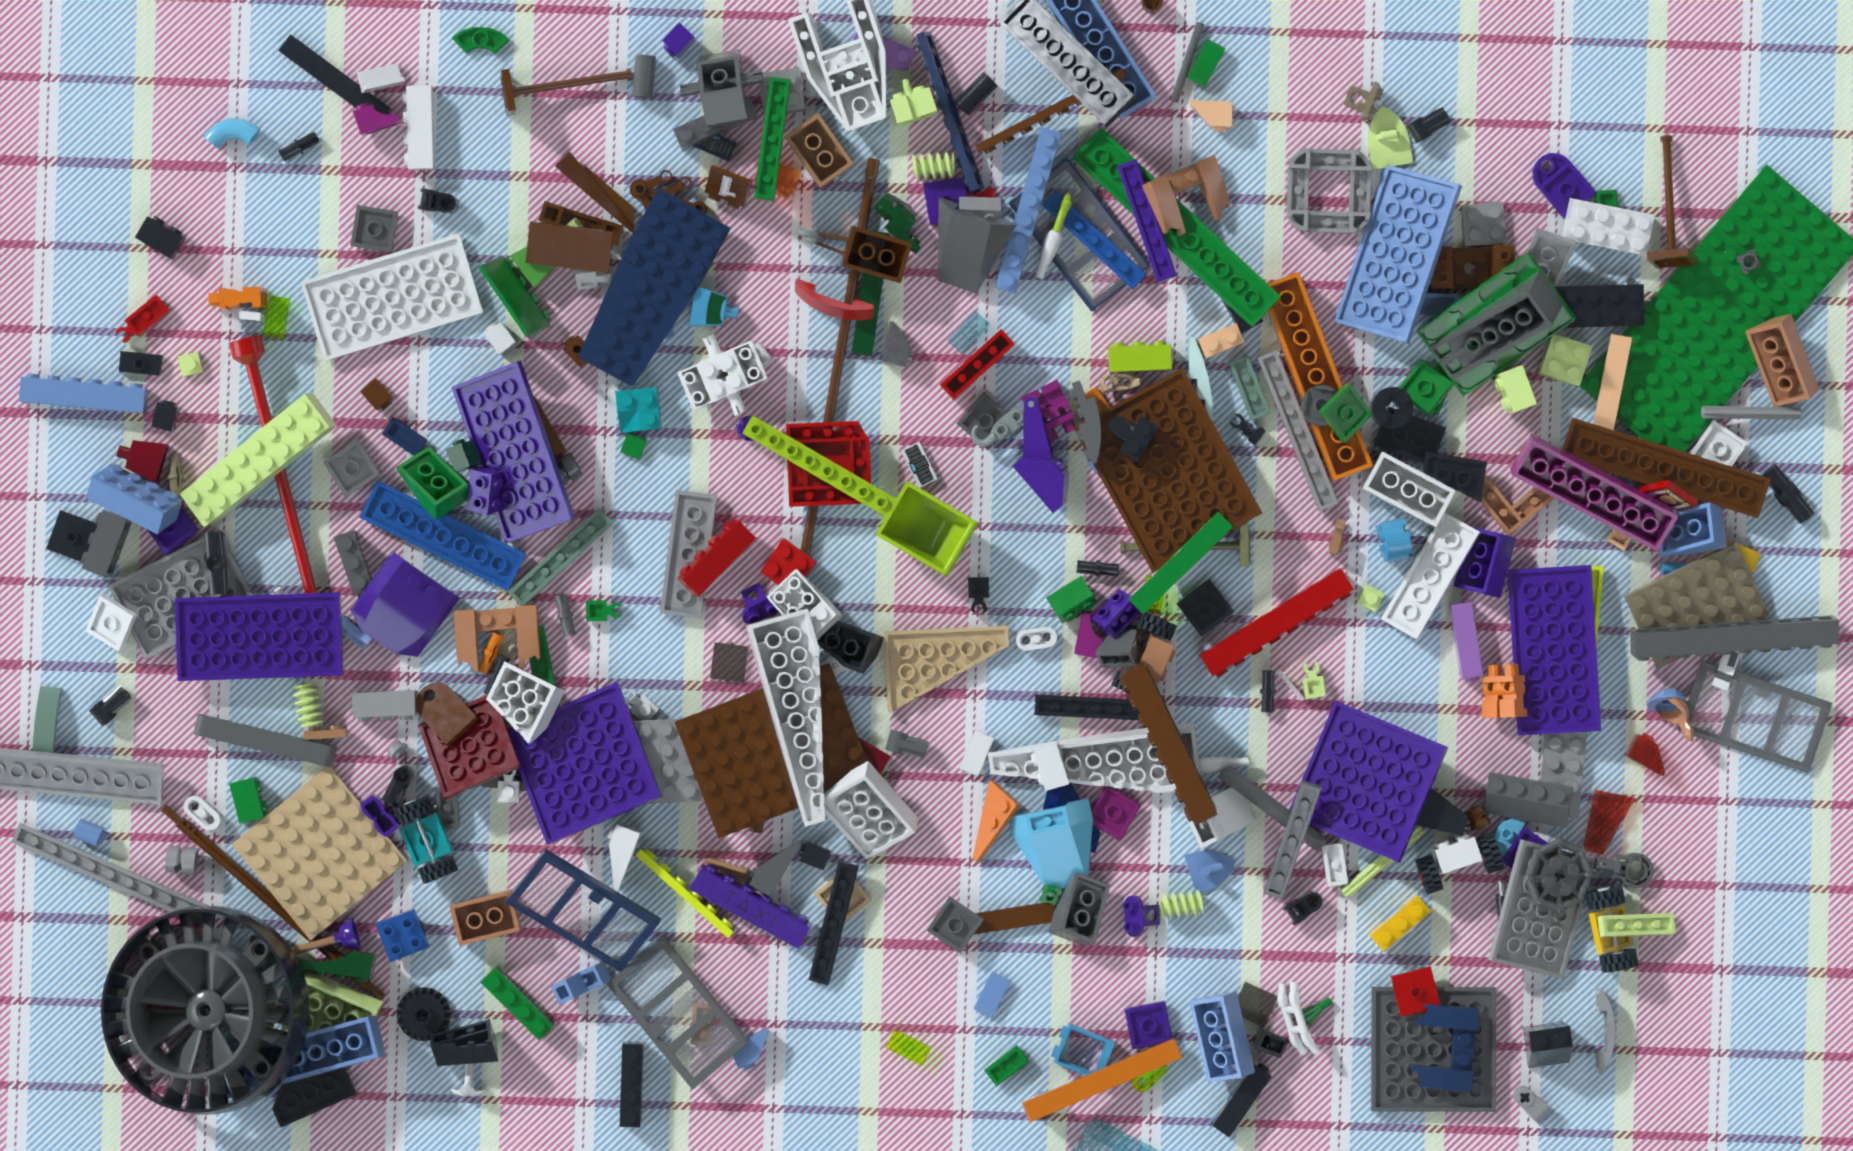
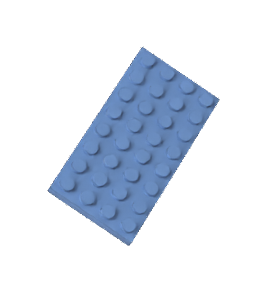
[1334,165,1462,344]

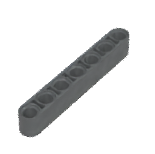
[193,714,337,767]

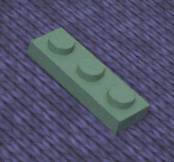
[1228,355,1270,421]

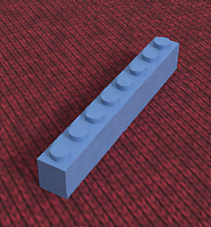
[995,127,1062,294]

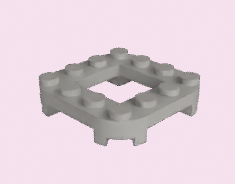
[1286,148,1372,234]

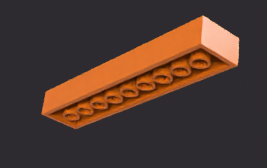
[1267,272,1373,481]

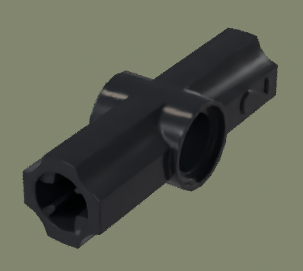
[1762,465,1814,524]
[205,531,229,595]

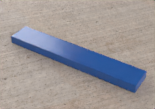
[1042,190,1147,289]

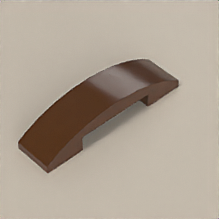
[538,201,624,246]

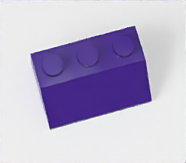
[1454,527,1516,598]

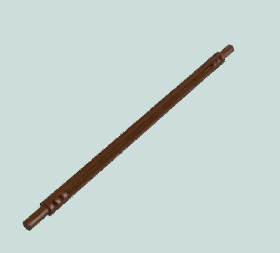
[161,805,386,1000]

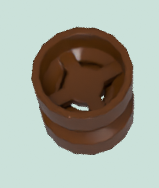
[1141,0,1163,13]
[1464,804,1491,831]

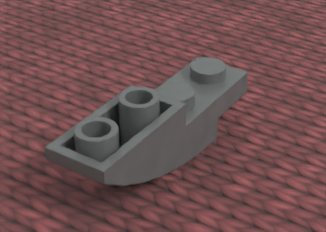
[1070,381,1102,465]

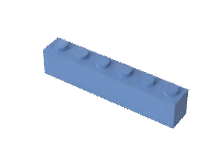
[19,373,148,414]

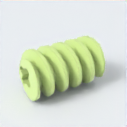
[912,152,955,181]
[292,683,324,727]
[1160,890,1204,920]

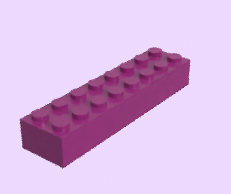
[1510,433,1679,552]

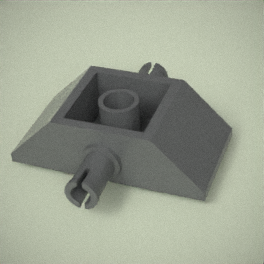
[680,49,764,128]

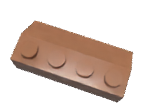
[1745,314,1819,407]

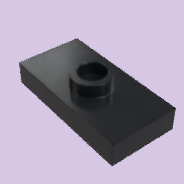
[118,351,163,376]

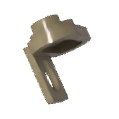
[1344,81,1384,122]

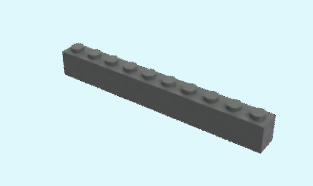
[1630,615,1839,661]

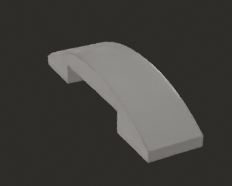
[1596,988,1615,1073]

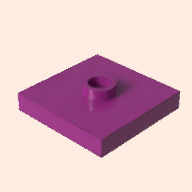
[1091,786,1142,841]

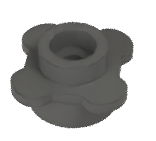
[1736,250,1761,274]

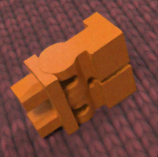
[208,286,268,311]
[1482,664,1527,718]

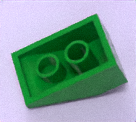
[396,446,468,520]

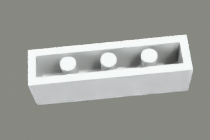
[403,85,435,171]

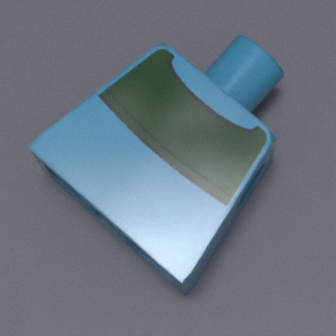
[689,287,739,327]

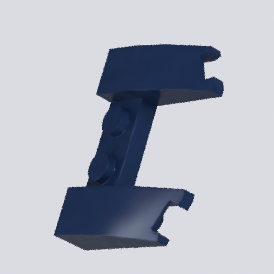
[1410,1004,1479,1092]

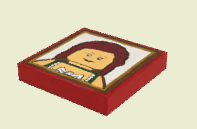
[1640,480,1698,511]

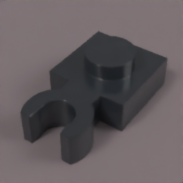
[968,577,989,613]

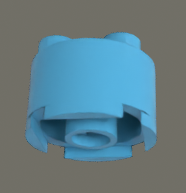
[1375,518,1413,563]

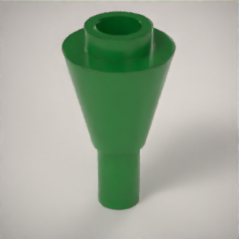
[1302,997,1333,1028]

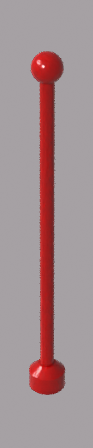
[229,335,318,593]

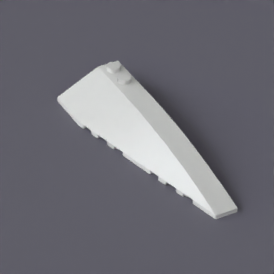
[746,609,825,827]
[988,722,1201,793]

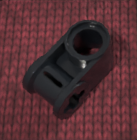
[417,188,459,214]
[1282,891,1323,926]

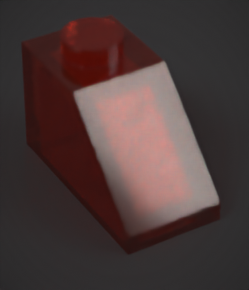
[1625,732,1665,776]

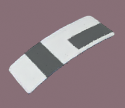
[1712,651,1740,690]

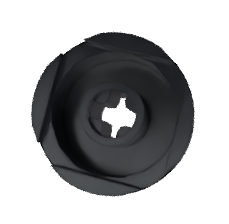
[1369,387,1413,429]

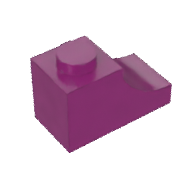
[353,103,402,136]
[1074,613,1103,659]

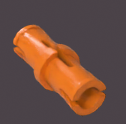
[479,631,505,674]

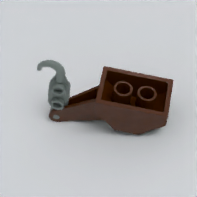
[796,226,912,283]

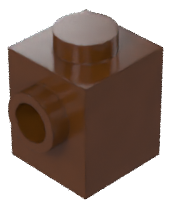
[563,335,587,368]

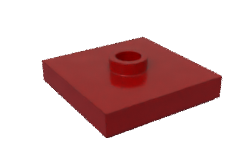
[1390,966,1440,1017]

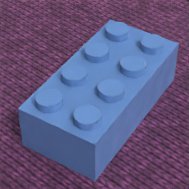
[86,463,183,534]
[1189,991,1255,1083]

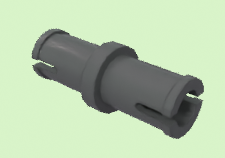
[554,594,576,637]

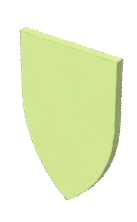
[1368,105,1413,170]

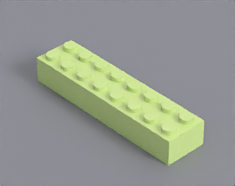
[180,393,337,527]

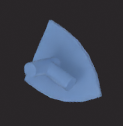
[1184,850,1236,893]

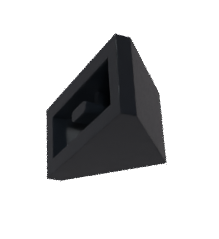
[1251,1026,1289,1058]

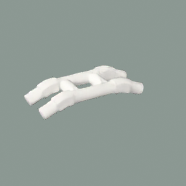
[1277,982,1320,1055]

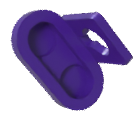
[741,583,779,624]
[1123,895,1160,937]

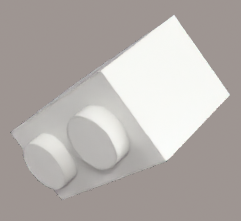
[484,322,519,356]
[1031,740,1070,791]

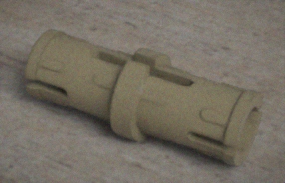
[167,456,184,498]

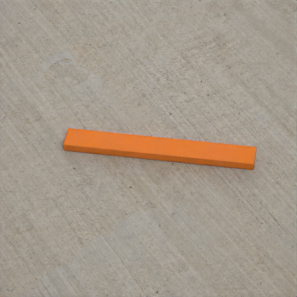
[1022,1038,1182,1122]

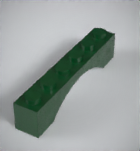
[249,935,377,983]

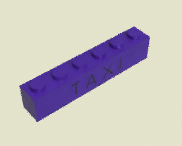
[689,864,812,949]

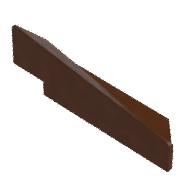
[555,152,635,234]

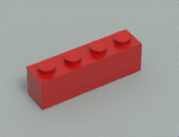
[940,329,1015,401]
[677,520,756,597]

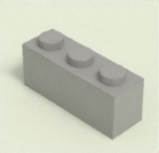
[352,690,417,722]

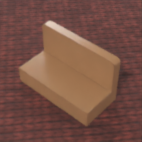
[706,857,748,885]

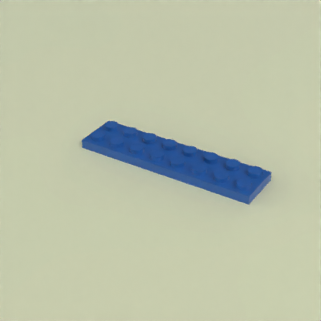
[359,480,527,591]

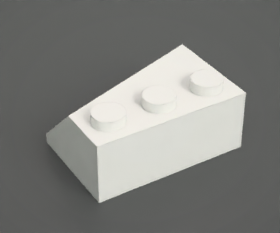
[486,662,565,744]

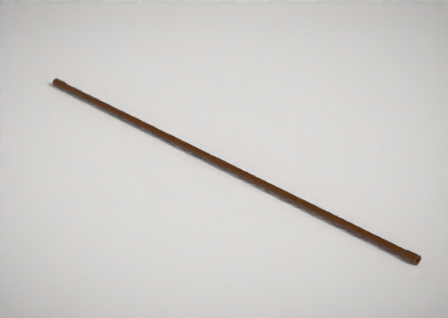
[750,158,880,833]

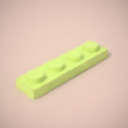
[1598,913,1676,938]

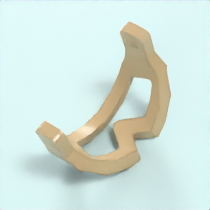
[1100,373,1140,393]

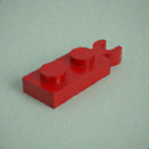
[115,294,170,343]

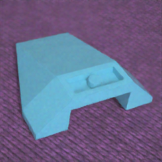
[1009,798,1093,889]

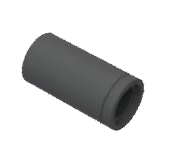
[632,55,656,99]

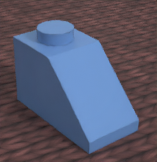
[729,1028,769,1070]

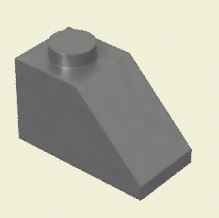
[882,321,914,367]

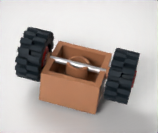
[1111,612,1177,695]

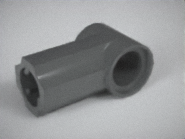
[885,729,929,759]

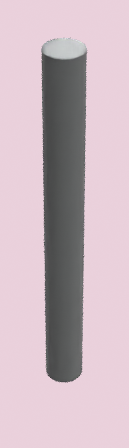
[1170,22,1204,103]

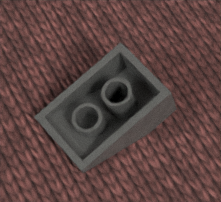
[1048,872,1111,946]

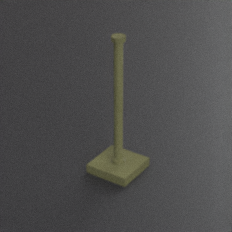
[1120,525,1251,567]

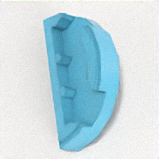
[1494,819,1526,856]

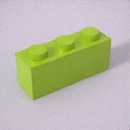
[1108,341,1172,373]

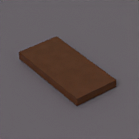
[525,221,613,273]

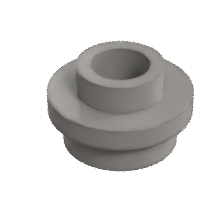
[388,740,407,760]

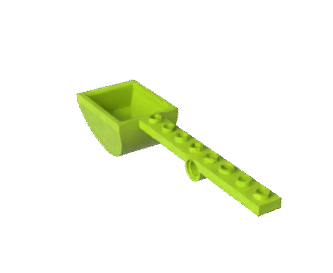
[742,415,979,577]

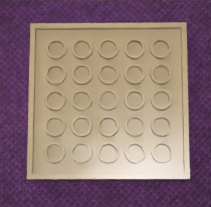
[231,767,408,941]

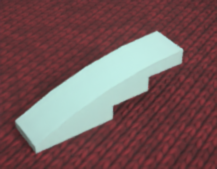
[1188,337,1213,421]

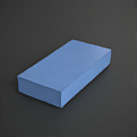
[974,971,1011,1018]

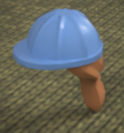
[1646,688,1693,742]

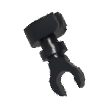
[1230,414,1266,446]

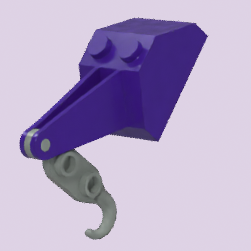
[971,396,1069,513]

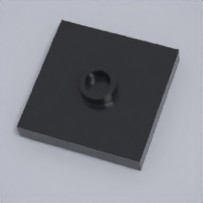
[46,510,97,562]
[1176,579,1234,637]

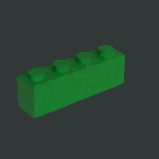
[480,966,555,1040]

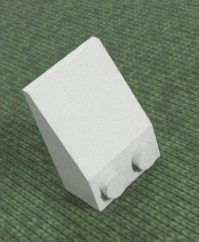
[607,823,642,892]

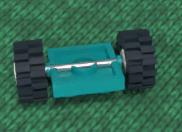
[393,795,458,884]

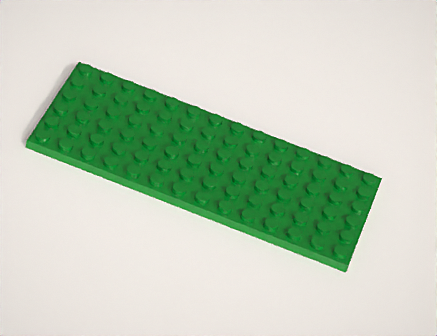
[1579,165,1853,452]

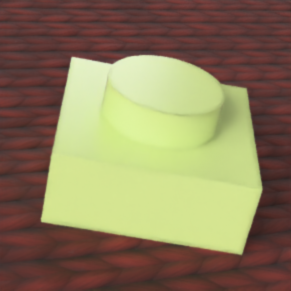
[178,352,204,377]
[1357,584,1385,612]

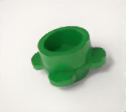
[1039,884,1062,906]

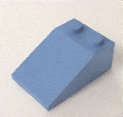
[1659,502,1727,557]

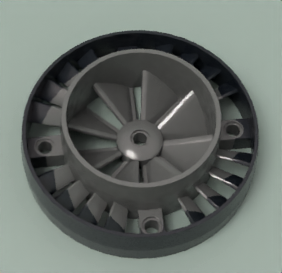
[101,905,310,1115]

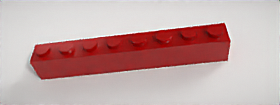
[1198,568,1354,678]

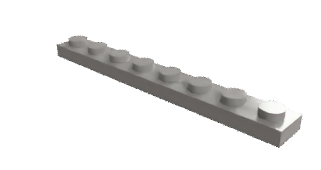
[1257,350,1339,511]

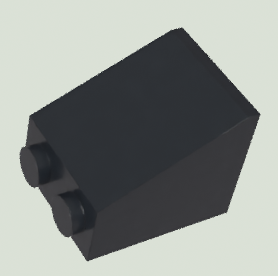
[1416,788,1470,836]
[1522,1021,1573,1068]

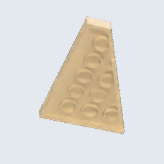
[884,625,1009,712]

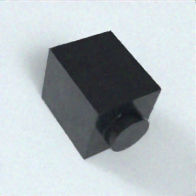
[151,400,180,432]
[798,841,831,870]

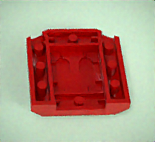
[786,421,871,507]

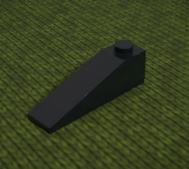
[817,621,884,674]

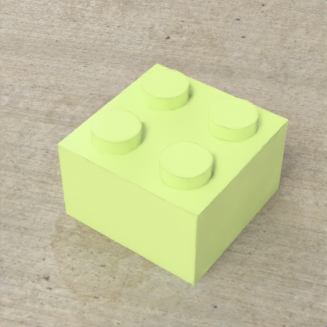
[1537,334,1593,387]
[1493,365,1537,414]

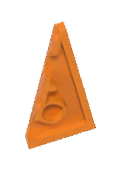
[972,780,1021,862]

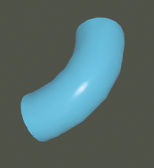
[203,118,261,149]

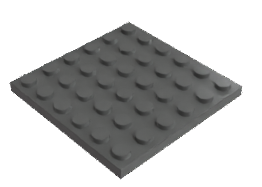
[1371,986,1496,1112]

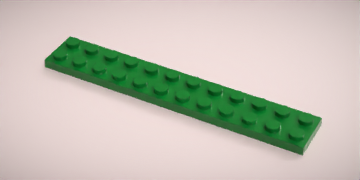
[1072,127,1281,327]

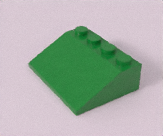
[478,256,551,340]

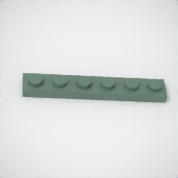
[508,508,613,606]

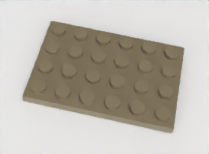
[1623,541,1769,669]

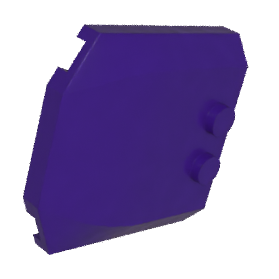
[350,551,460,657]

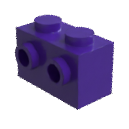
[466,467,503,515]
[1091,589,1141,639]

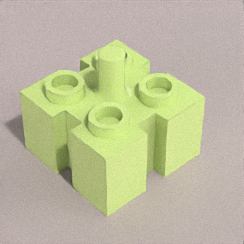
[890,79,937,127]

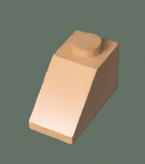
[1190,100,1233,132]

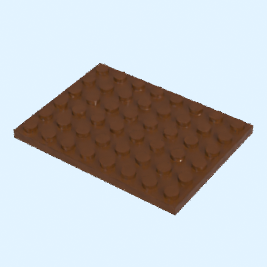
[1073,367,1263,573]
[674,663,867,839]

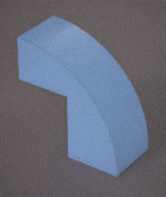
[551,961,612,1005]

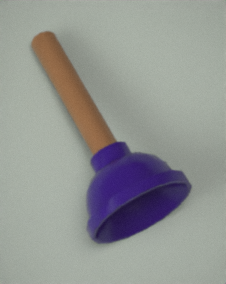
[291,918,361,955]

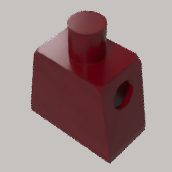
[116,440,169,483]

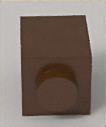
[360,378,394,411]

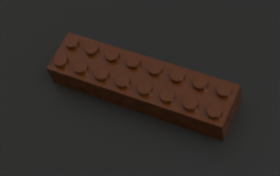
[1120,660,1218,825]

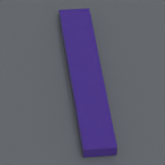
[1117,159,1177,283]

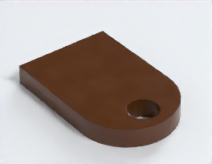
[416,682,479,747]

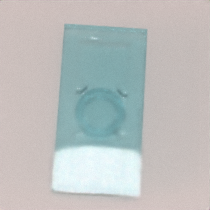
[947,310,990,355]

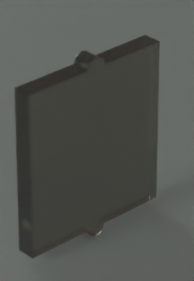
[710,642,749,682]
[1238,982,1277,1027]

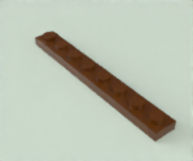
[975,69,1128,154]

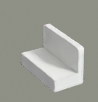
[357,63,405,94]

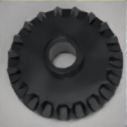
[397,987,451,1041]

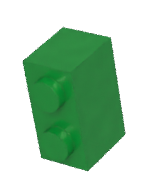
[1046,576,1097,624]
[229,777,268,824]

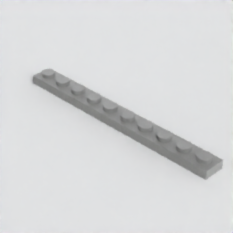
[11,823,208,925]

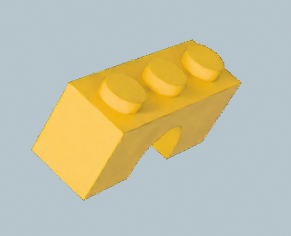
[1368,894,1431,952]

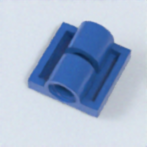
[375,908,429,962]

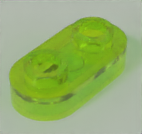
[1131,1065,1167,1092]

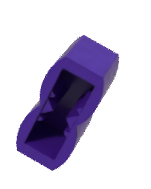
[360,794,400,837]

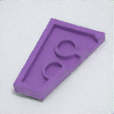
[853,32,916,71]

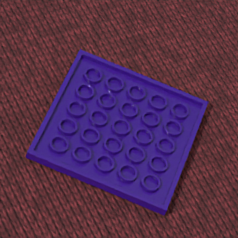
[508,682,662,845]
[1289,701,1448,863]

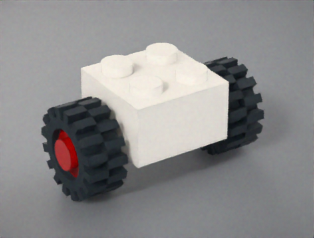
[1415,833,1505,895]

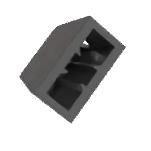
[1095,624,1143,668]

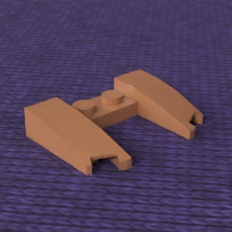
[1142,155,1230,236]
[1481,447,1554,536]
[454,605,541,672]

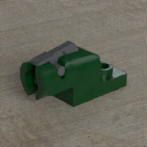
[874,193,921,255]

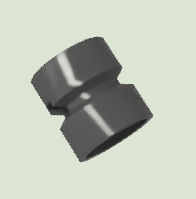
[556,452,583,486]

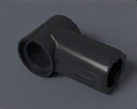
[1406,107,1451,144]
[89,686,132,727]
[382,765,414,807]

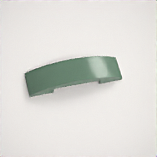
[32,686,62,753]

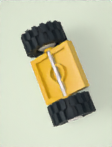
[1586,885,1639,973]

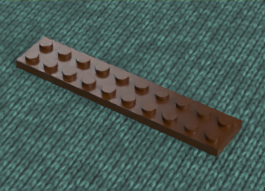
[1562,417,1771,518]

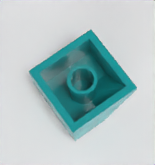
[615,387,662,433]

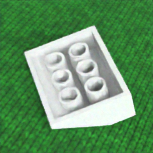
[824,761,918,860]

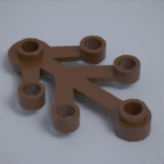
[630,170,707,214]

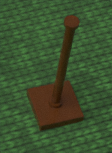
[500,68,633,116]
[1647,135,1698,269]

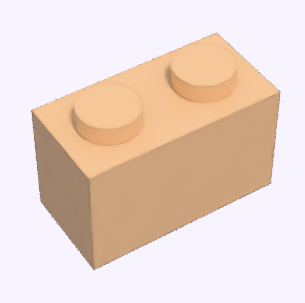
[1197,323,1244,359]

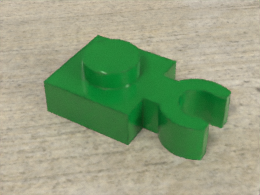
[586,600,622,621]

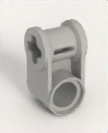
[1513,1086,1552,1124]

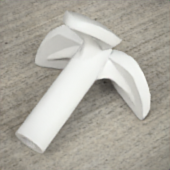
[451,1064,488,1097]

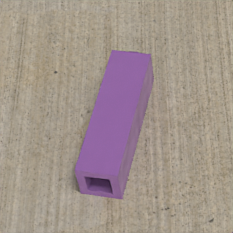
[1449,602,1483,682]

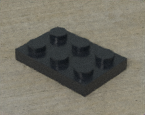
[1373,406,1446,464]

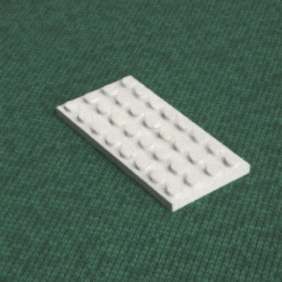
[300,233,484,361]

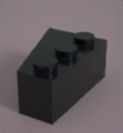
[430,1019,498,1066]

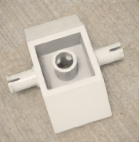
[677,334,768,416]

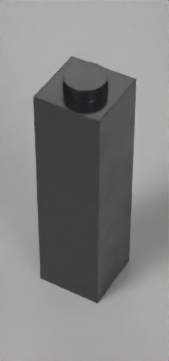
[1211,1062,1272,1137]

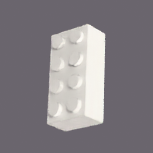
[1562,198,1655,256]
[1361,452,1455,528]

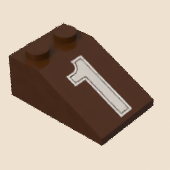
[705,165,753,210]

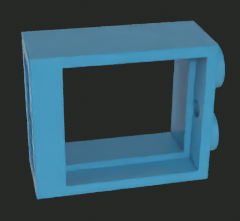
[1051,1022,1115,1075]

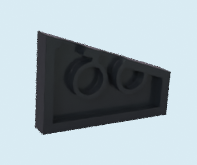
[1422,452,1487,503]

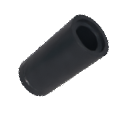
[954,72,998,116]

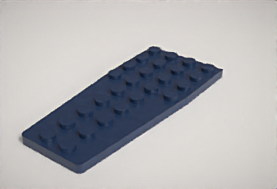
[579,188,731,386]

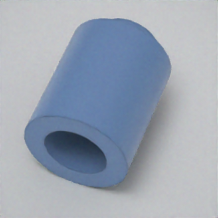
[73,818,107,847]

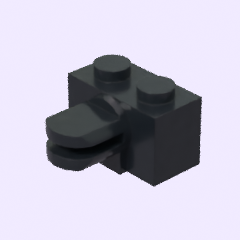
[1109,416,1160,463]

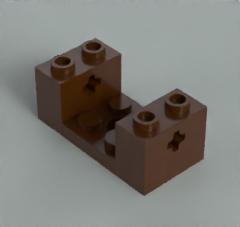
[1428,245,1515,290]

